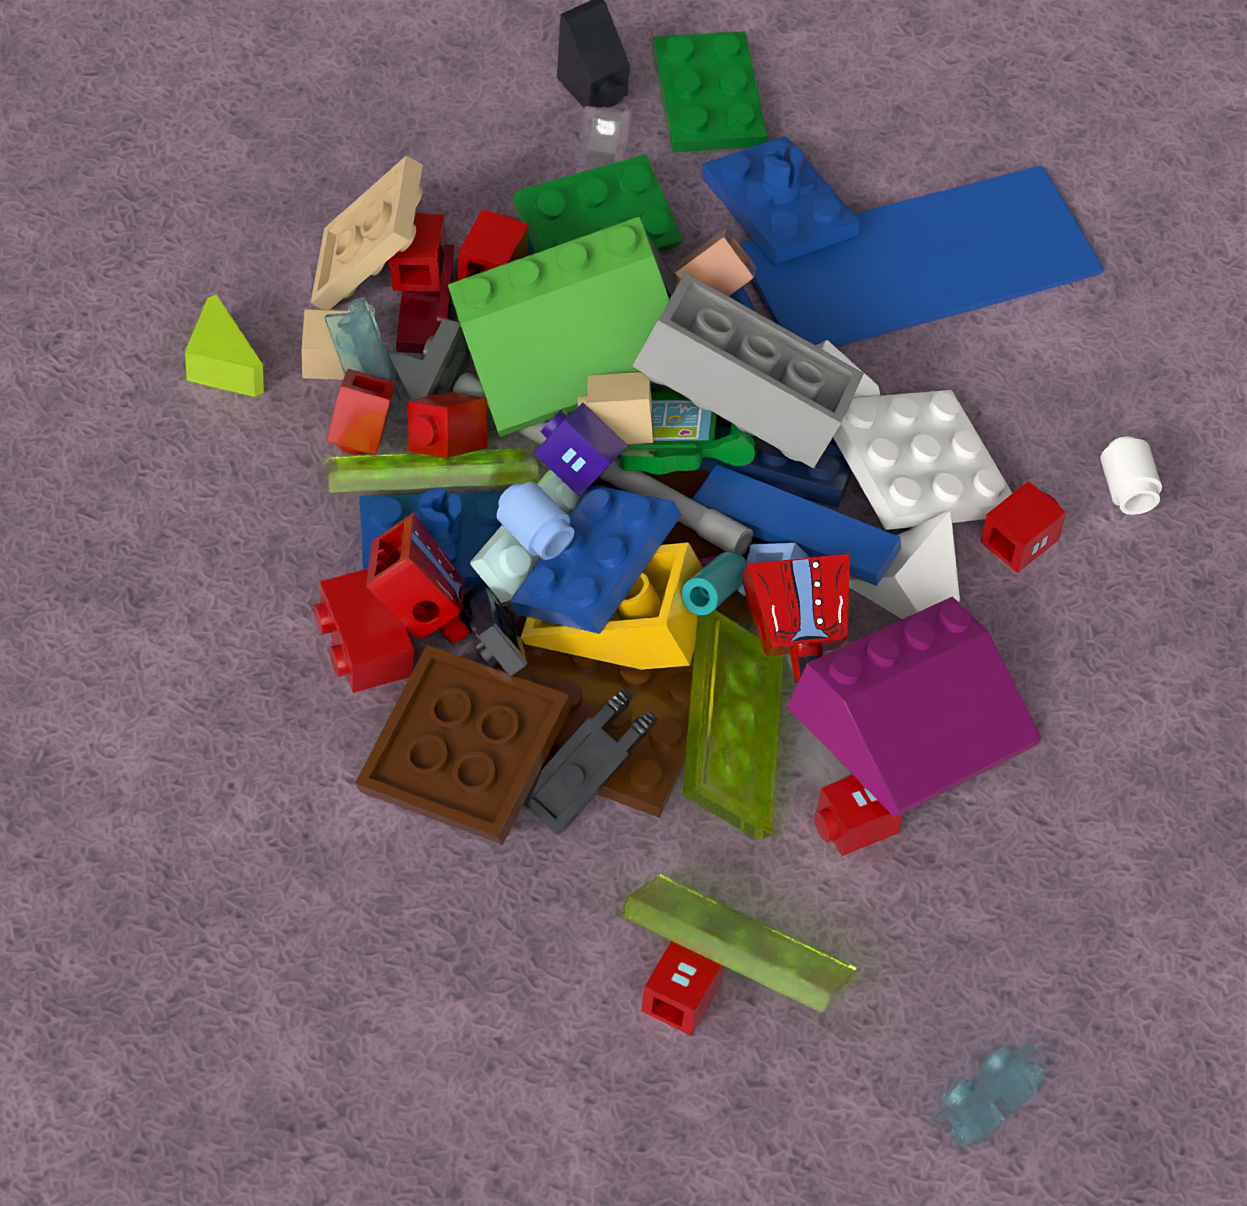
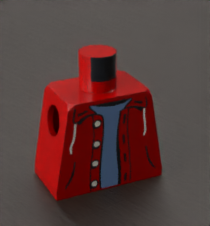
[366,513,472,644]
[741,554,850,683]

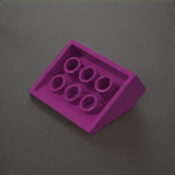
[787,596,1041,817]

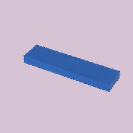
[692,464,901,586]

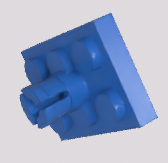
[702,135,860,265]
[360,488,505,587]

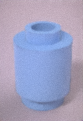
[497,482,574,560]

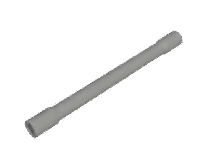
[452,372,753,556]

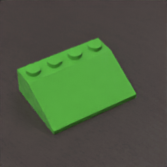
[448,217,669,437]

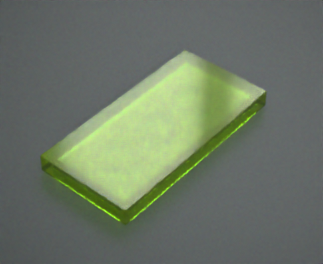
[325,448,539,493]
[682,610,784,839]
[621,874,858,1012]

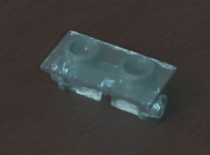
[324,298,401,403]
[930,1043,1045,1148]

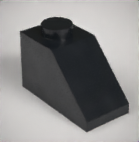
[557,0,630,114]

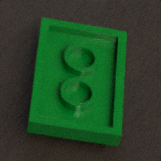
[652,31,767,153]
[512,154,683,253]

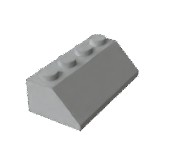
[633,272,864,468]

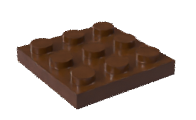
[355,645,573,845]

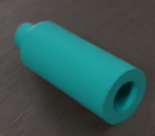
[681,552,747,615]

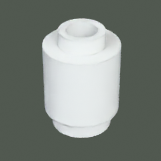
[1100,436,1162,515]

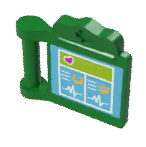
[617,392,756,475]

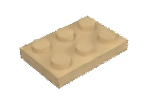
[310,155,423,310]

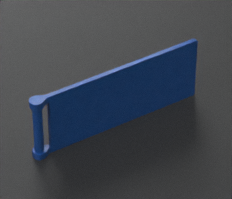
[728,166,1103,347]

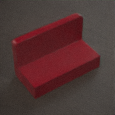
[396,244,454,354]

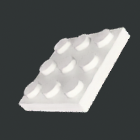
[833,390,1013,530]

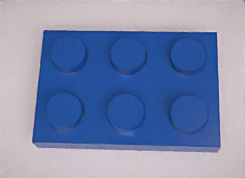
[510,485,681,634]

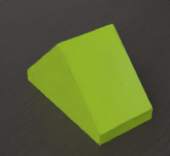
[185,294,264,397]

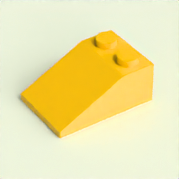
[521,542,703,670]

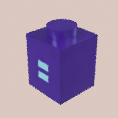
[534,403,628,496]

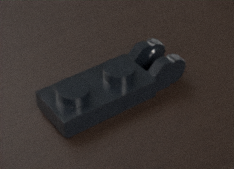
[463,582,527,677]
[524,688,658,835]

